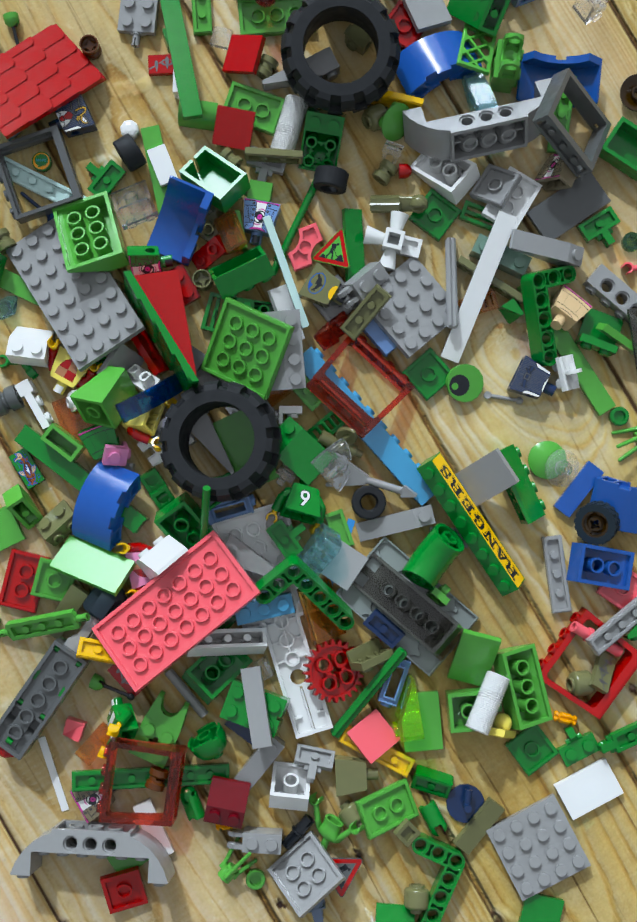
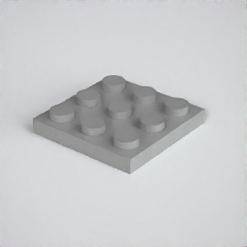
[267,831,346,918]

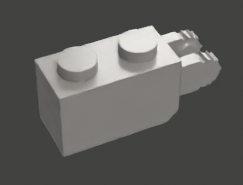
[337,261,390,309]
[227,826,283,855]

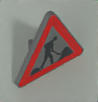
[332,858,363,897]

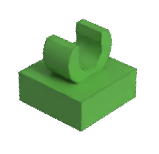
[426,584,451,607]

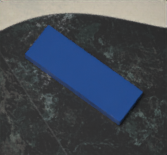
[553,461,604,518]

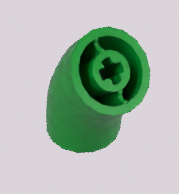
[402,523,464,590]

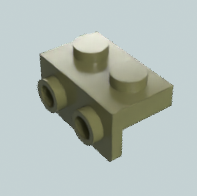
[35,500,74,546]
[346,638,394,673]

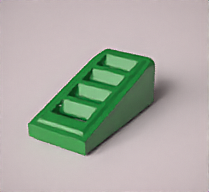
[307,408,347,444]

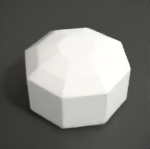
[120,120,140,139]

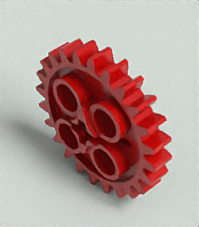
[302,639,364,703]

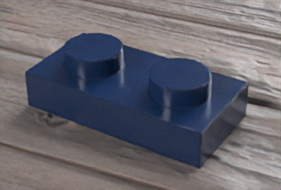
[363,608,405,649]

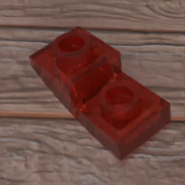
[313,311,349,351]

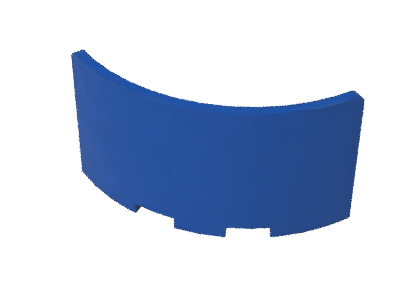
[396,31,482,98]
[516,50,602,108]
[147,175,214,266]
[72,460,141,551]
[590,476,637,534]

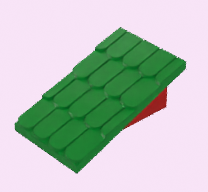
[123,270,199,392]

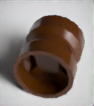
[79,34,102,60]
[145,766,169,792]

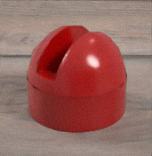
[398,163,412,179]

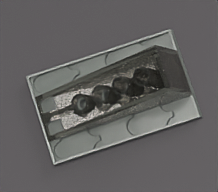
[336,536,479,677]

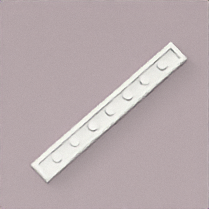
[441,210,518,363]

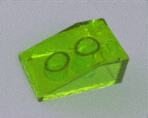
[392,674,425,742]

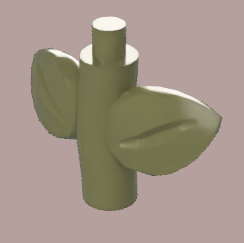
[318,427,364,472]

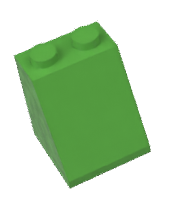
[70,366,139,429]

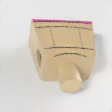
[550,284,592,331]

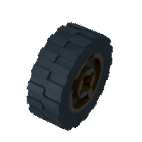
[574,501,620,545]

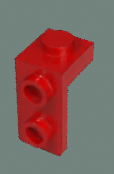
[191,234,237,270]

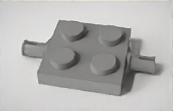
[117,0,160,48]

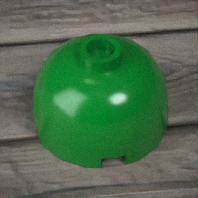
[188,722,227,760]

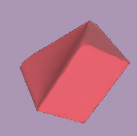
[63,716,87,742]

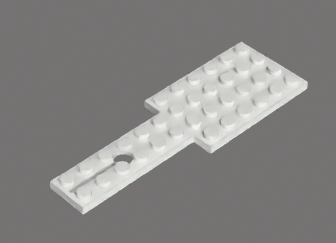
[212,504,333,739]

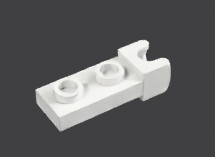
[15,379,54,430]

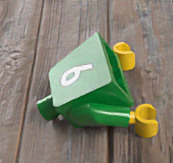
[265,479,326,536]
[97,697,139,759]

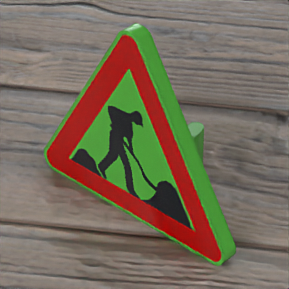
[313,229,350,269]

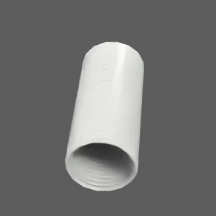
[270,94,308,150]
[465,671,510,736]

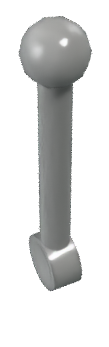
[484,391,523,405]

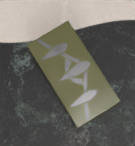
[589,651,617,694]

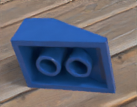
[566,542,635,591]

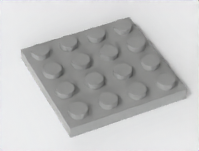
[358,257,459,359]
[486,793,591,901]

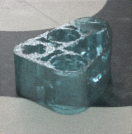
[462,72,498,112]
[293,523,342,582]

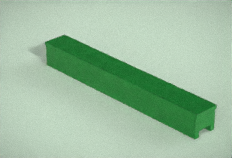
[14,424,150,534]

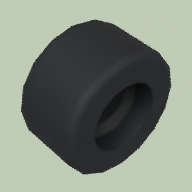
[113,133,147,172]
[313,165,349,195]
[351,485,386,520]

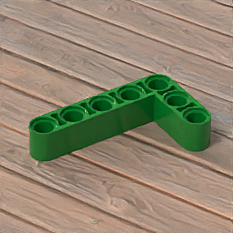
[520,265,576,366]
[255,555,354,630]
[411,832,465,922]

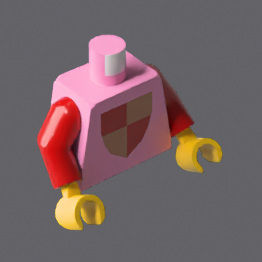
[116,542,153,595]

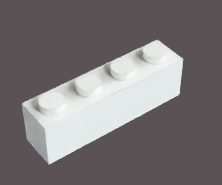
[186,627,268,657]

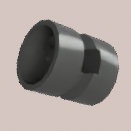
[0,384,24,417]

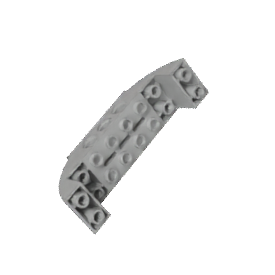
[402,78,552,163]
[10,819,175,887]

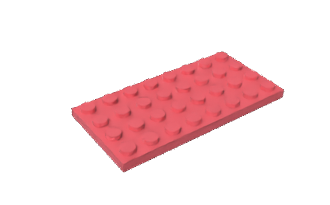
[91,530,261,692]

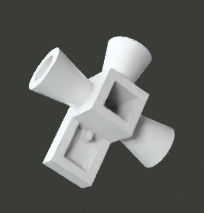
[363,211,423,272]

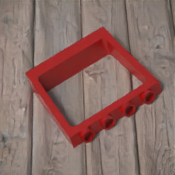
[539,607,637,720]

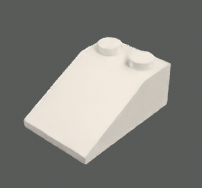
[411,154,481,205]

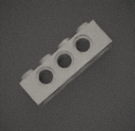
[582,264,637,333]

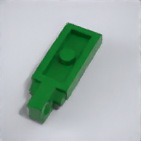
[596,721,637,754]

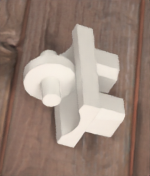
[552,354,583,392]
[128,364,163,396]

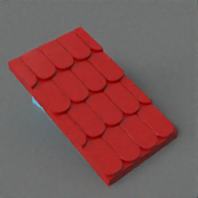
[0,24,106,141]

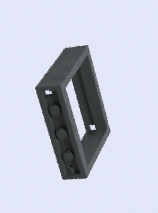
[532,68,612,177]
[0,125,84,224]

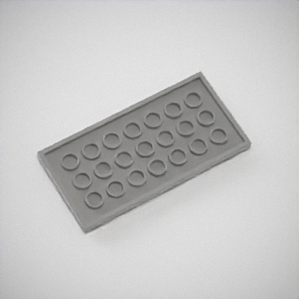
[6,218,146,372]

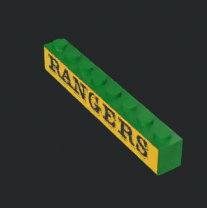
[417,452,525,597]

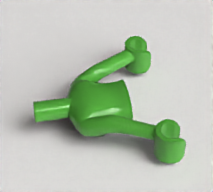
[309,792,365,850]

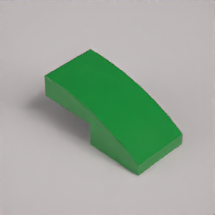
[140,467,176,510]

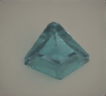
[0,296,18,320]

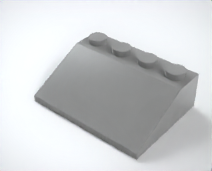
[263,309,306,391]

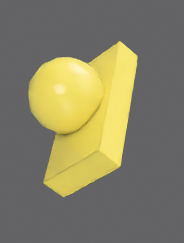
[489,713,516,739]

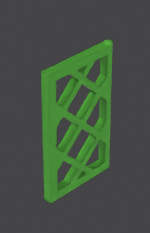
[456,23,497,76]

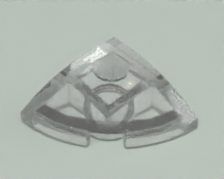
[310,438,352,492]

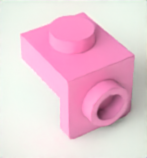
[102,441,131,467]

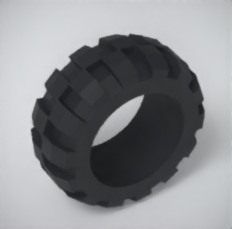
[281,0,401,115]
[159,380,282,502]

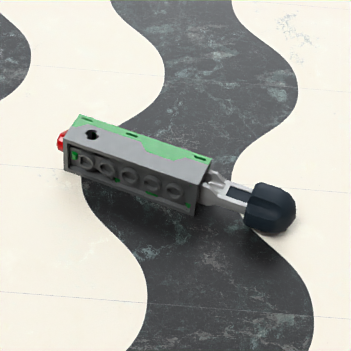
[0,587,127,760]

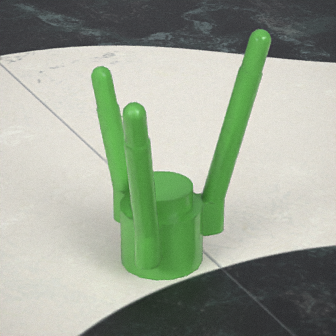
[611,426,637,462]
[218,837,258,884]

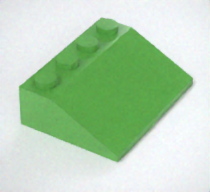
[52,191,130,273]

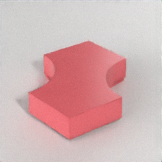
[288,222,323,272]

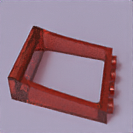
[306,335,415,439]
[96,737,187,827]

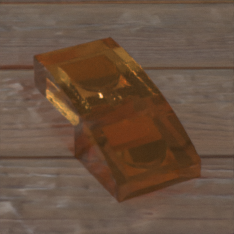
[74,721,110,766]

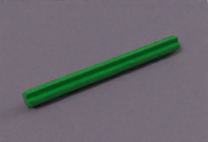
[330,647,408,738]

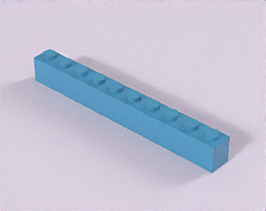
[303,347,434,506]

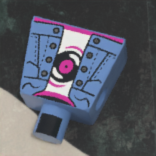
[244,198,281,246]

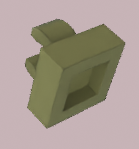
[393,818,421,847]

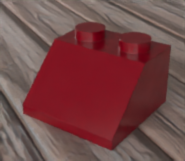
[203,775,251,829]

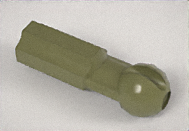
[370,194,428,214]

